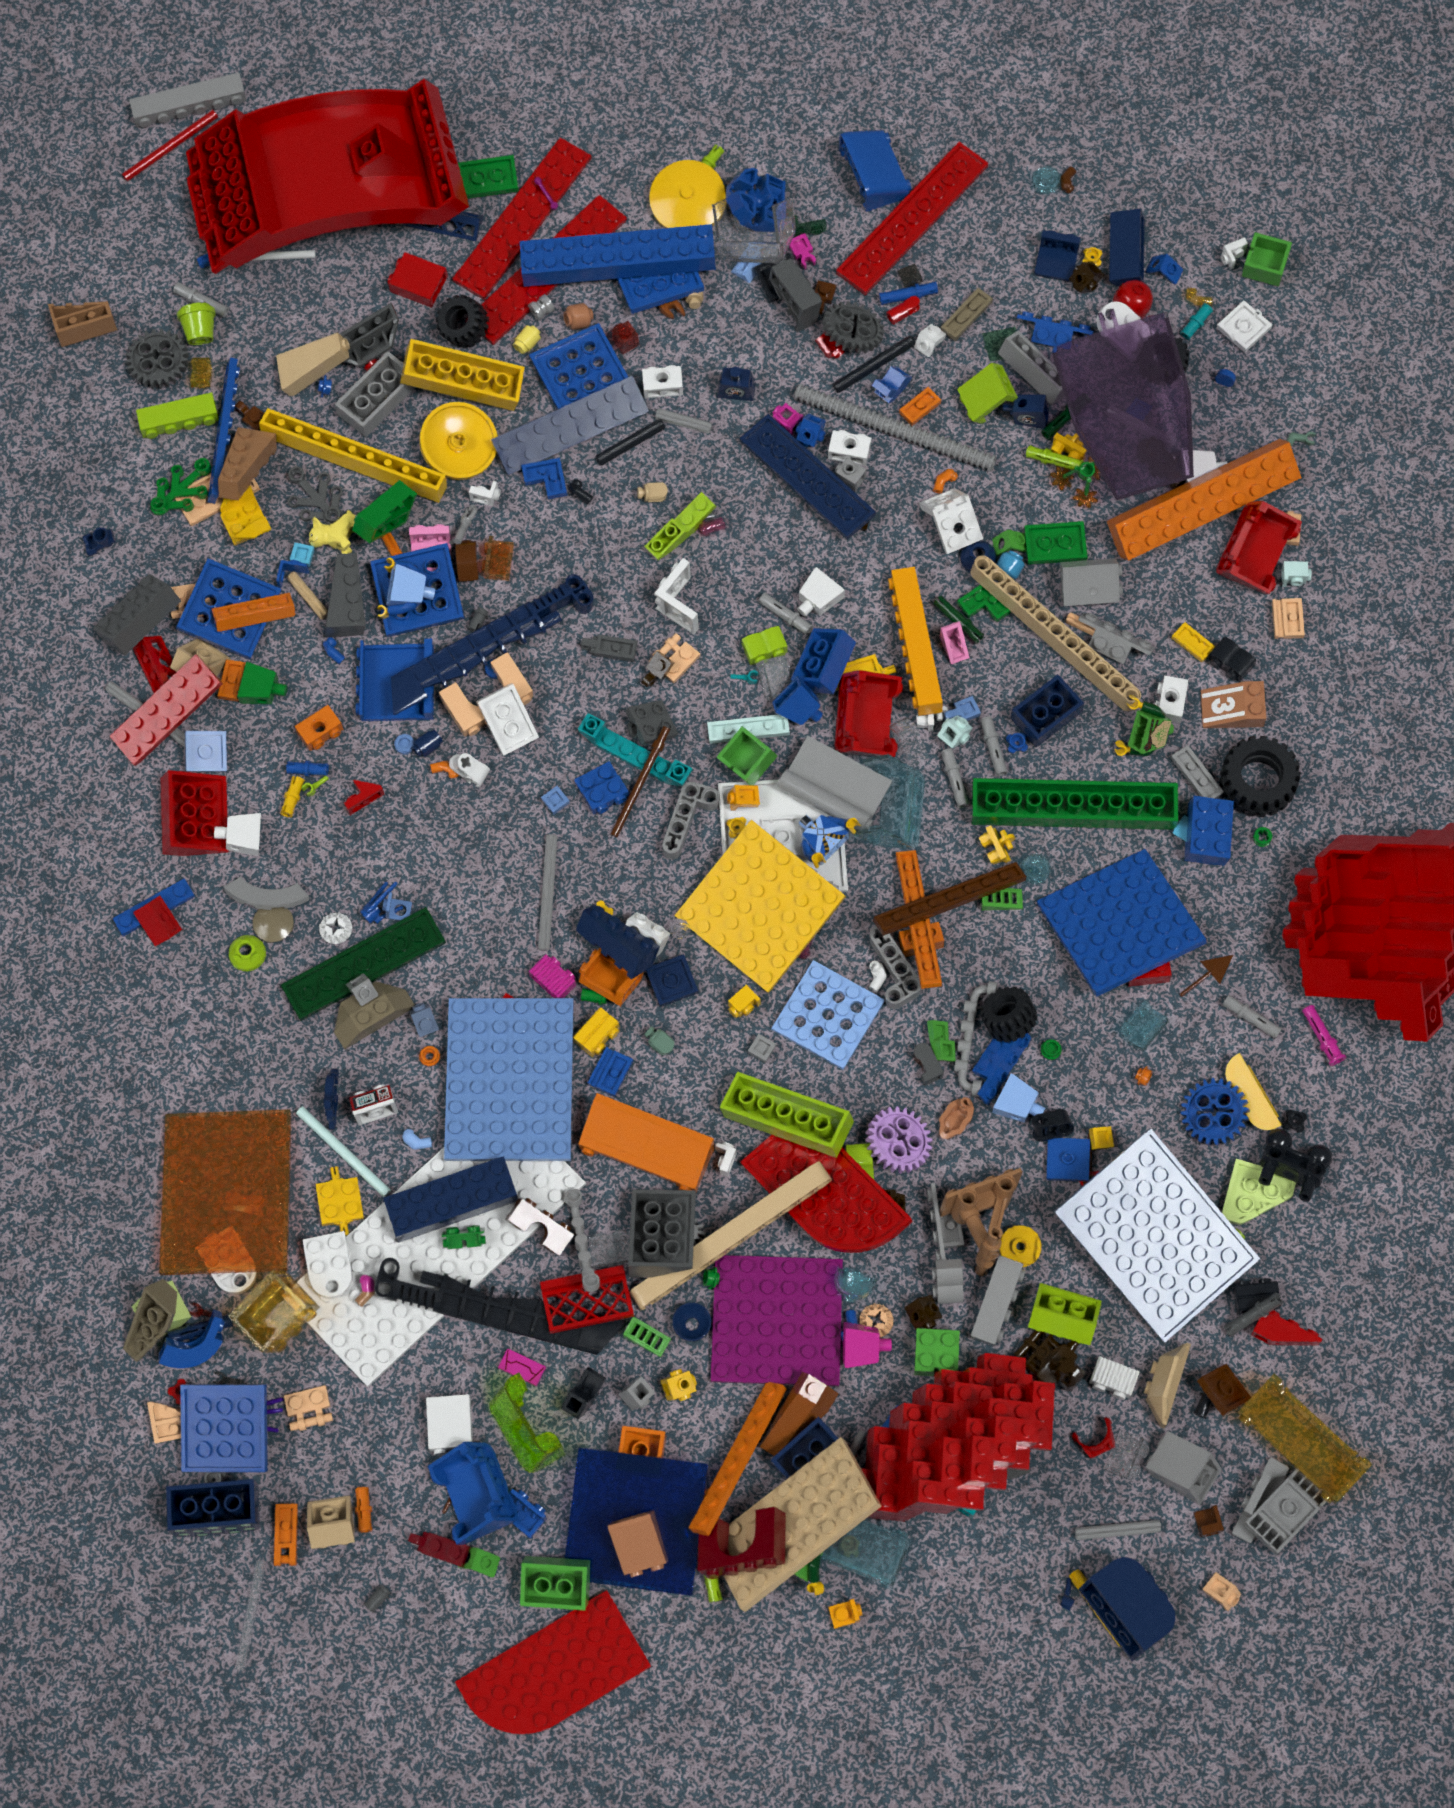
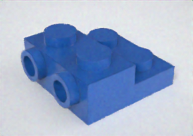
[574,761,629,815]

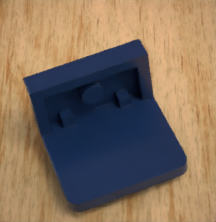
[1035,230,1081,281]

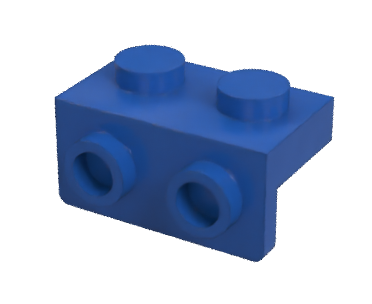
[510,1488,547,1539]

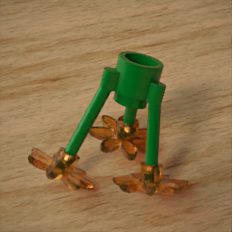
[1050,456,1105,508]

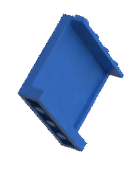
[356,638,434,721]

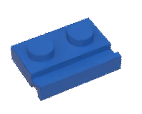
[588,1047,634,1097]

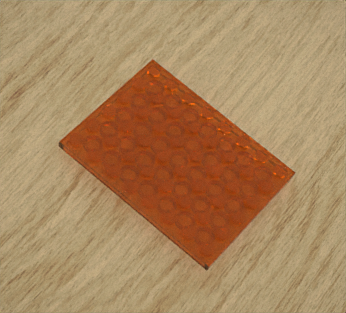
[159,1109,291,1275]

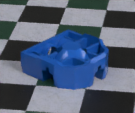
[726,168,786,237]

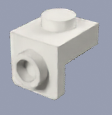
[914,324,947,357]

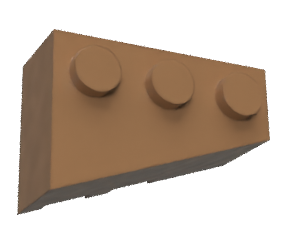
[48,301,117,347]

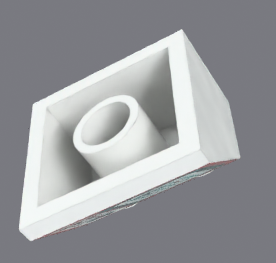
[349,1085,398,1126]

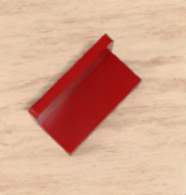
[133,895,182,946]

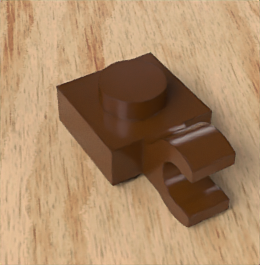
[815,280,837,315]
[235,400,265,431]

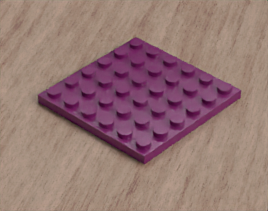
[711,1255,843,1387]

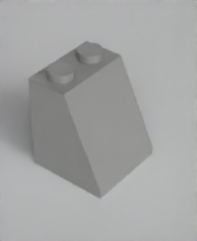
[1146,1431,1222,1505]

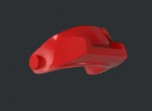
[1072,1417,1115,1459]

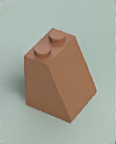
[608,1510,668,1577]

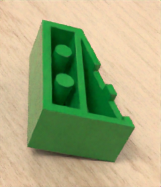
[352,480,417,544]

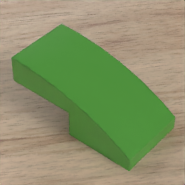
[927,1020,956,1062]

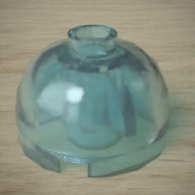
[834,1266,878,1303]

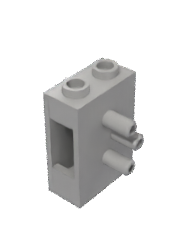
[1060,558,1123,606]

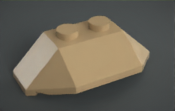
[1144,1343,1191,1429]

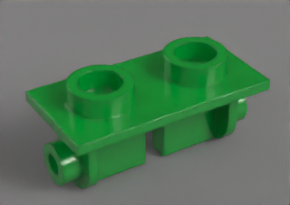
[441,1225,486,1250]

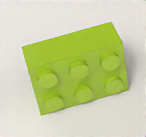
[1028,1283,1102,1345]

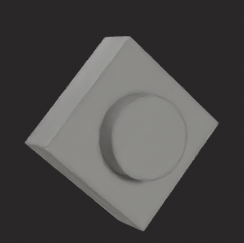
[748,1034,776,1063]

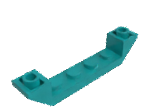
[578,713,693,786]

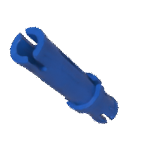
[879,281,938,305]

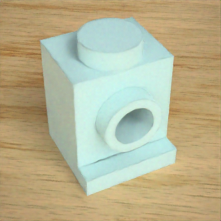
[1281,561,1312,587]

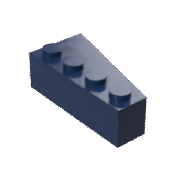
[576,904,660,980]

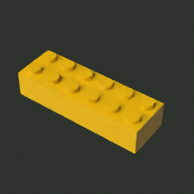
[400,339,525,411]

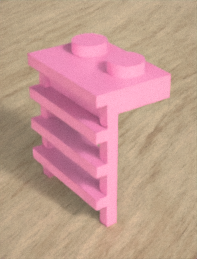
[409,524,451,571]

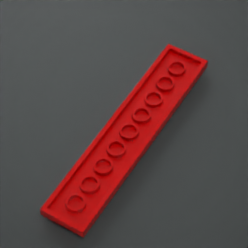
[452,137,592,300]
[836,141,989,296]
[465,195,627,346]

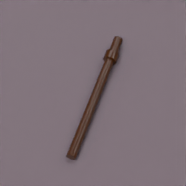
[610,726,670,838]

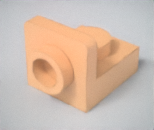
[1203,1573,1241,1611]

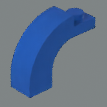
[158,1310,225,1368]

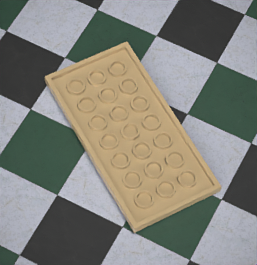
[724,1437,881,1612]

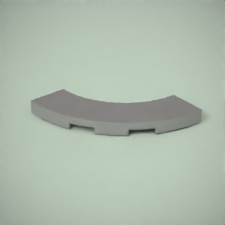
[223,877,309,910]

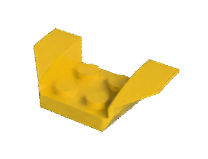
[220,486,271,546]

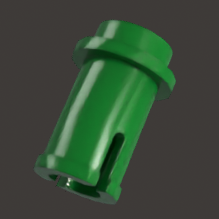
[581,988,607,1006]

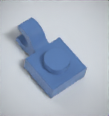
[943,696,981,721]

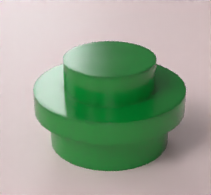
[1041,1039,1062,1060]

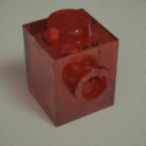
[612,321,639,354]

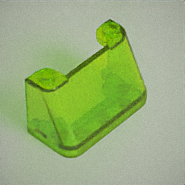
[489,1372,565,1473]

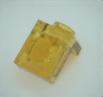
[190,358,213,388]

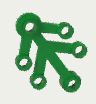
[150,458,212,515]

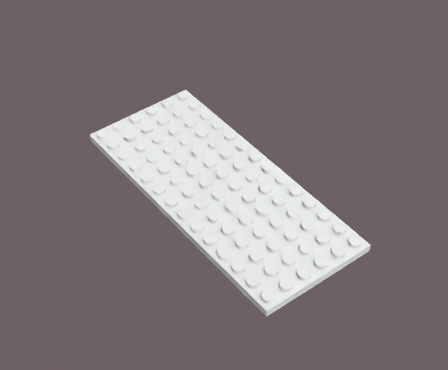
[282,1147,586,1387]

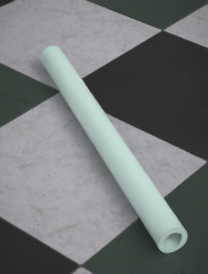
[296,1106,391,1197]

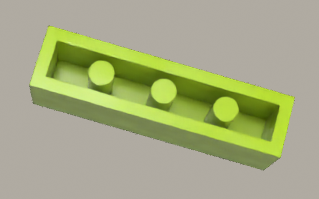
[136,392,219,439]

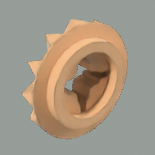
[859,1303,893,1337]

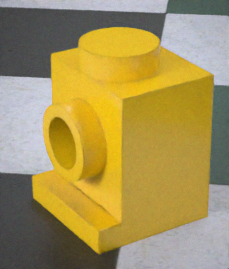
[728,985,761,1018]

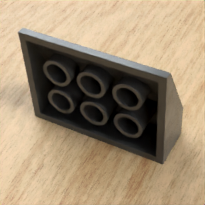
[628,1189,696,1278]

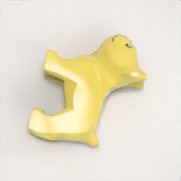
[308,510,356,554]

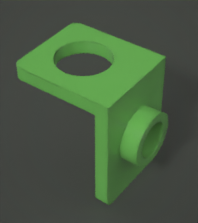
[992,529,1026,556]
[458,1547,500,1578]

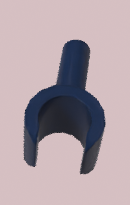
[1060,1578,1075,1611]

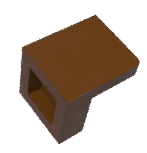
[1194,1505,1224,1538]

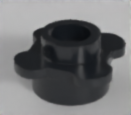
[1284,1110,1307,1133]

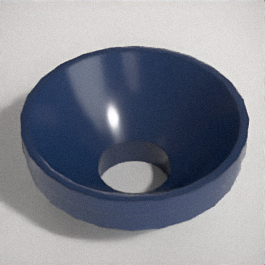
[960,540,996,572]
[672,1303,711,1342]

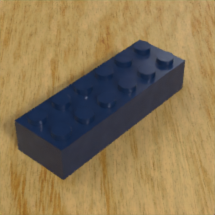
[383,1156,518,1243]

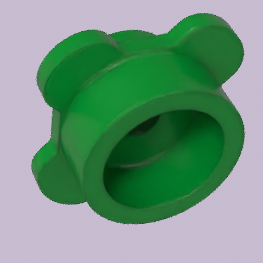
[703,1267,720,1290]

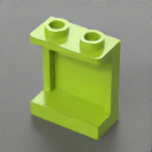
[957,362,1018,424]

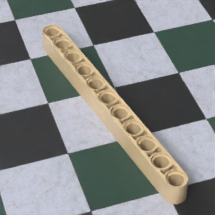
[970,556,1141,711]
[629,1162,832,1311]

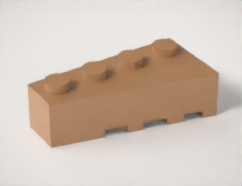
[218,427,277,500]

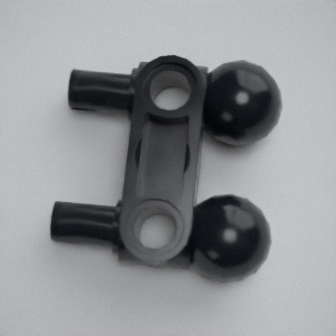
[1258,1128,1332,1202]

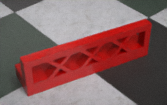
[133,636,176,693]

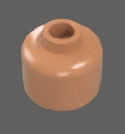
[563,303,593,330]

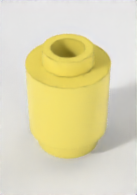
[513,325,541,354]

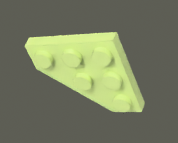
[1221,1159,1296,1226]

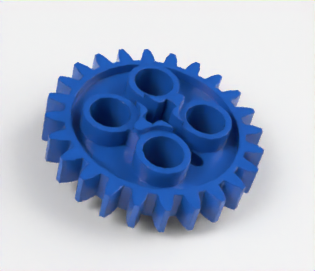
[1180,1078,1250,1146]

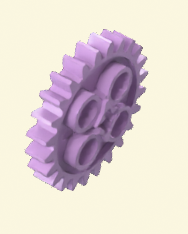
[865,1106,932,1174]

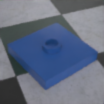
[1046,1138,1090,1182]

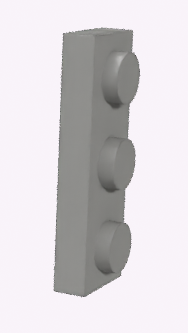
[1171,745,1224,799]

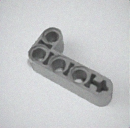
[662,782,720,860]
[869,926,921,1009]

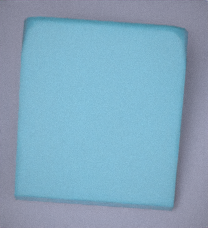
[1172,815,1188,842]

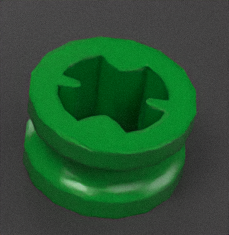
[1253,827,1272,847]

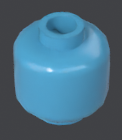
[996,550,1025,580]

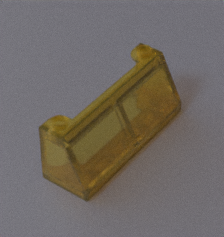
[1238,1373,1373,1504]

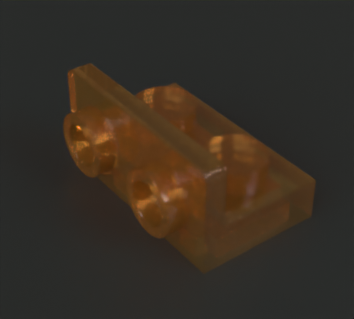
[481,536,514,581]

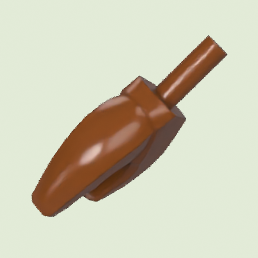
[658,300,686,319]

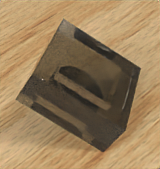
[897,264,923,288]

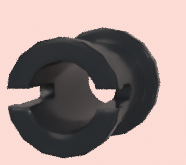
[1193,1391,1212,1419]

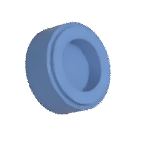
[394,734,414,755]

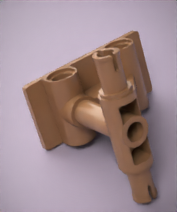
[939,1168,1022,1276]

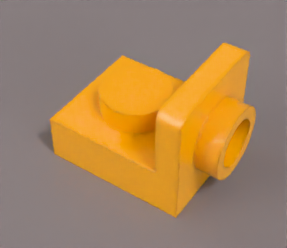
[727,785,760,811]
[828,1598,863,1629]

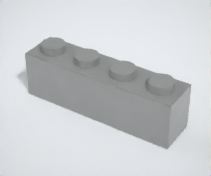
[998,331,1073,405]
[970,1255,1026,1346]

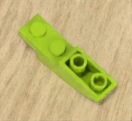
[644,492,716,560]

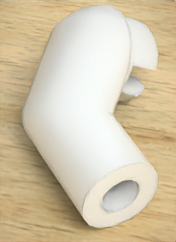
[869,961,887,993]

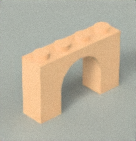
[439,652,533,737]

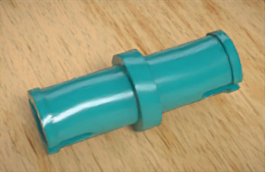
[1180,303,1213,340]

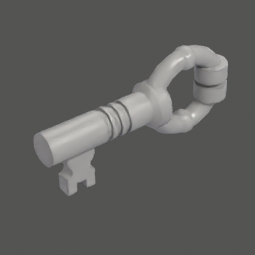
[449,505,477,545]

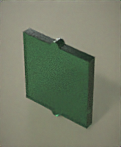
[982,327,1016,362]

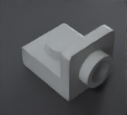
[346,973,378,1006]

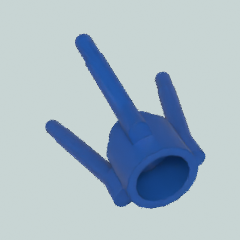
[360,882,403,924]

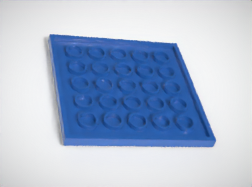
[1037,849,1206,997]

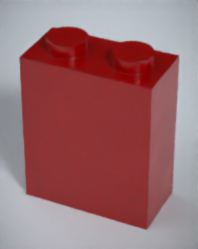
[387,252,448,308]

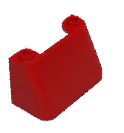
[1216,501,1302,594]
[834,670,903,758]

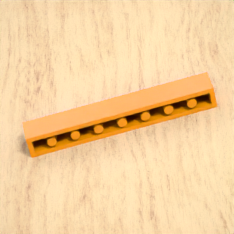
[888,567,943,716]

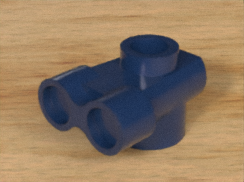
[82,527,116,557]

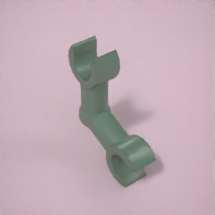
[1286,432,1316,447]

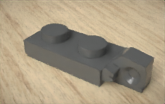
[581,634,638,662]

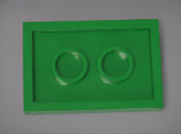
[458,155,519,199]
[1024,521,1088,565]

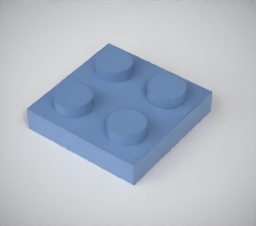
[185,731,227,772]

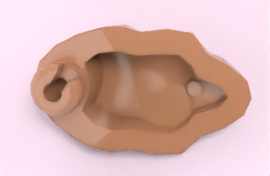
[939,1097,974,1140]

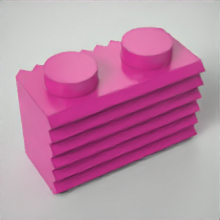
[528,954,576,998]

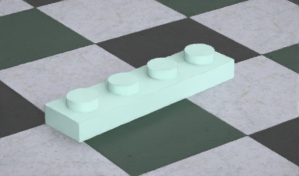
[707,714,790,744]

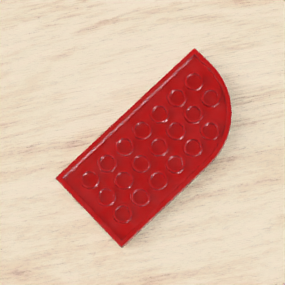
[740,1135,913,1253]
[455,1590,651,1735]

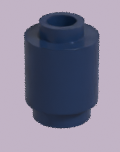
[412,729,443,758]

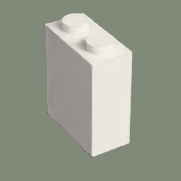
[426,1394,473,1456]

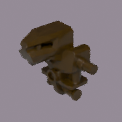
[1013,1330,1085,1392]

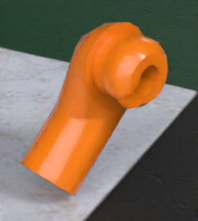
[933,469,958,494]
[430,761,459,778]

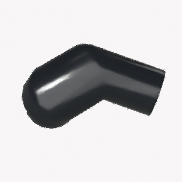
[569,479,594,504]

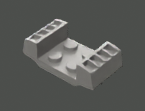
[1243,1467,1331,1555]

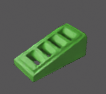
[981,888,1023,911]
[623,1317,671,1358]

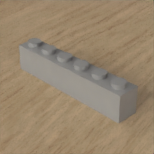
[129,73,247,128]

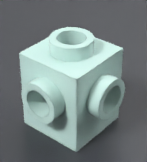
[937,715,973,748]

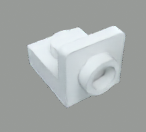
[1221,237,1248,270]
[469,481,501,506]
[715,1142,737,1177]

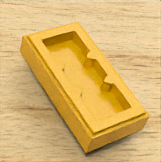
[1171,622,1216,663]

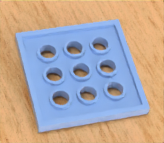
[771,960,885,1070]

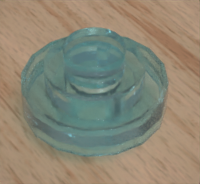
[1032,166,1060,194]
[1020,853,1051,884]

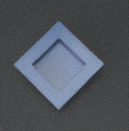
[541,786,570,815]

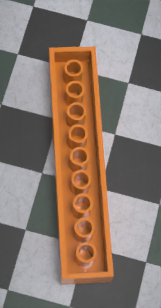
[1107,439,1302,561]

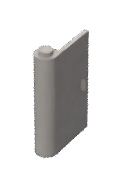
[777,736,893,833]

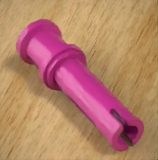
[1302,1005,1346,1066]

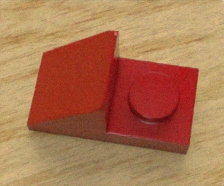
[344,780,385,815]

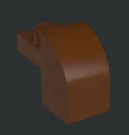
[456,540,479,582]

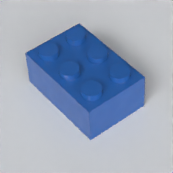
[791,628,856,694]
[1184,796,1234,866]

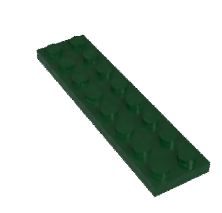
[281,907,446,1021]

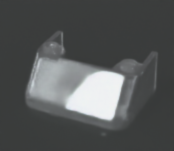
[712,198,796,263]

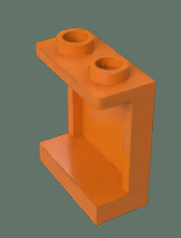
[579,948,644,1007]

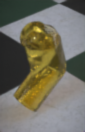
[1185,287,1213,306]

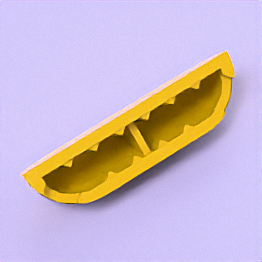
[1225,1053,1282,1130]

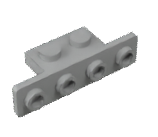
[1078,613,1155,664]
[927,1183,964,1260]
[1232,1458,1289,1544]

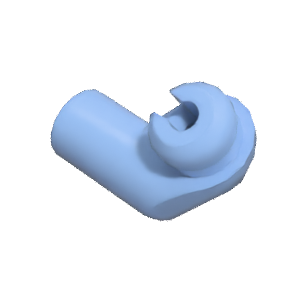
[402,1129,432,1150]

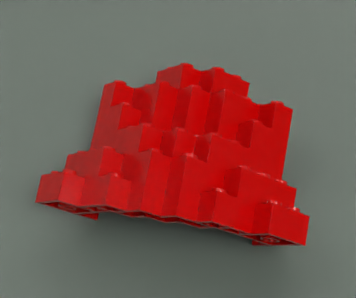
[1282,823,1454,1042]
[861,1353,1055,1522]

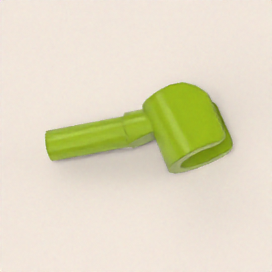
[302,776,329,797]

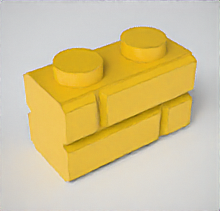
[573,1007,620,1058]

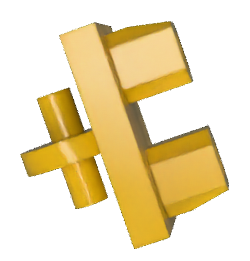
[1051,433,1087,460]
[979,825,1016,865]

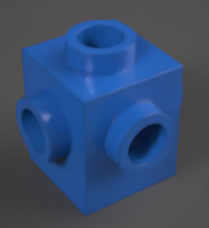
[796,414,826,447]

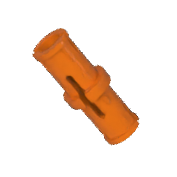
[355,1487,372,1533]

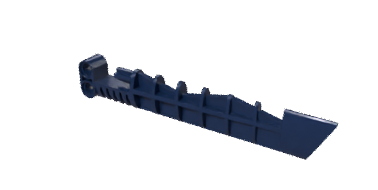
[391,574,593,715]

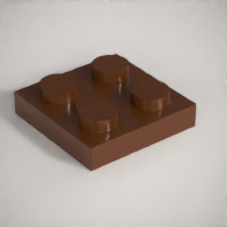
[1197,1363,1252,1416]

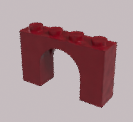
[698,1506,786,1579]

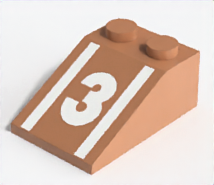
[1201,681,1266,728]

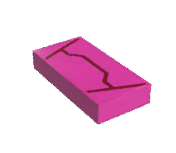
[498,1349,546,1387]

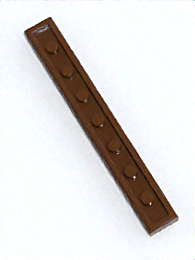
[873,862,1027,936]

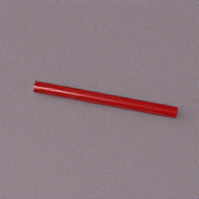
[122,110,218,182]

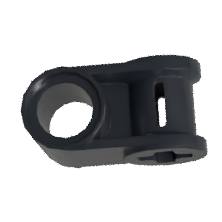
[1032,1109,1074,1142]

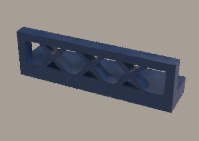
[403,211,484,241]

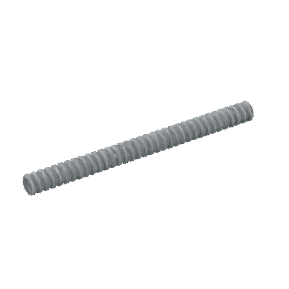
[794,384,996,472]

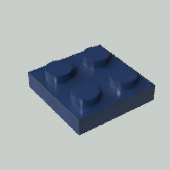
[646,954,699,1007]

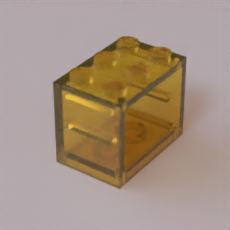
[228,1270,320,1353]

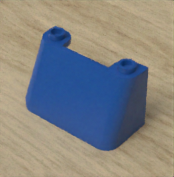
[839,130,911,212]
[428,1442,518,1545]

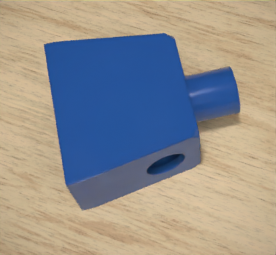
[772,676,823,725]

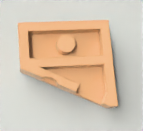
[147,1401,181,1443]

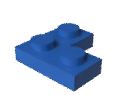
[521,458,567,499]

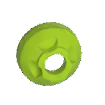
[229,935,266,972]

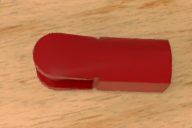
[886,296,920,325]

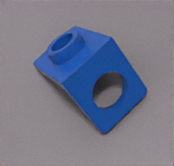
[1145,254,1183,284]
[276,560,309,588]

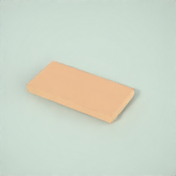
[175,473,260,527]

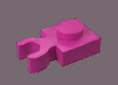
[788,233,816,269]

